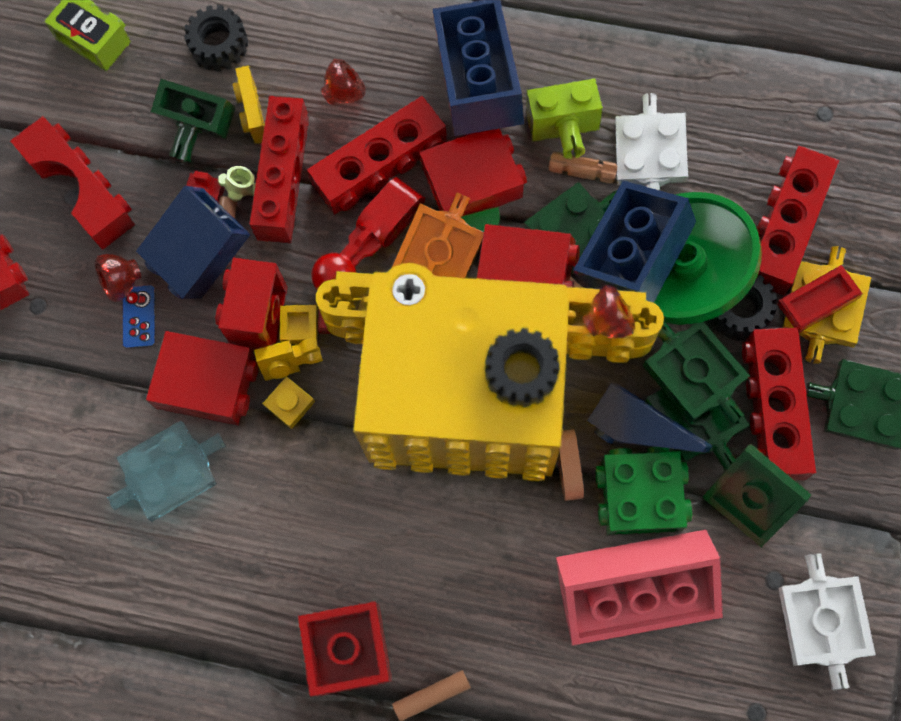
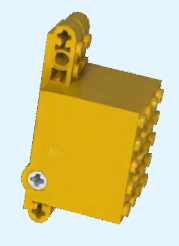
[316,263,664,481]

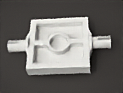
[616,93,688,190]
[778,554,875,690]

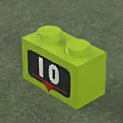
[44,0,131,71]

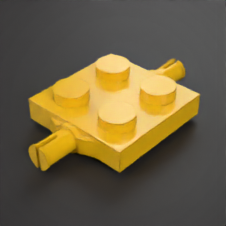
[782,246,871,364]

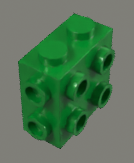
[595,447,692,536]

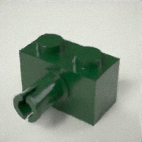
[150,78,236,163]

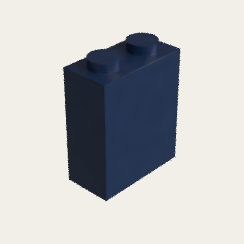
[136,186,251,299]

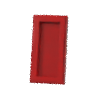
[777,265,863,333]

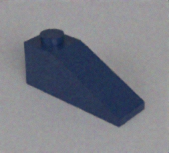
[587,383,713,452]

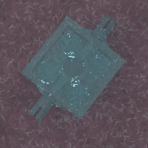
[107,421,226,522]

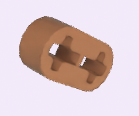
[557,429,584,501]

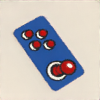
[123,285,155,348]

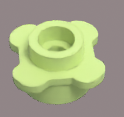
[218,166,256,201]

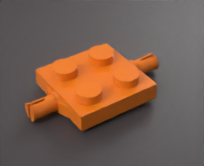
[392,192,484,278]

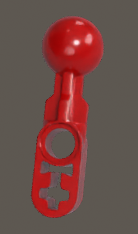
[311,177,425,290]

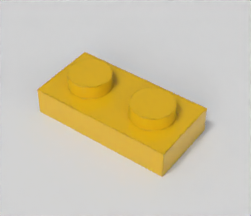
[232,65,265,144]

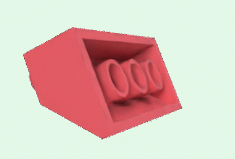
[556,530,723,646]

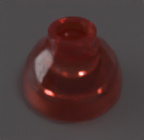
[320,58,366,105]
[95,254,141,303]
[583,285,636,338]

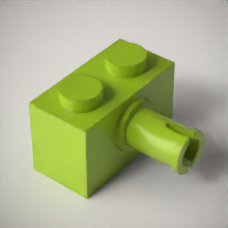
[526,78,603,159]

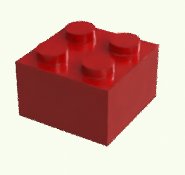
[215,258,288,351]
[298,601,392,697]

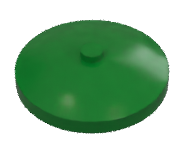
[654,192,762,325]

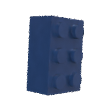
[573,180,696,303]

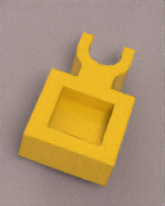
[254,337,323,381]

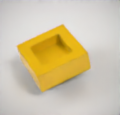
[280,305,318,344]
[262,376,315,429]

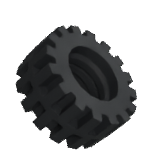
[184,5,248,71]
[710,275,778,340]
[485,328,560,408]

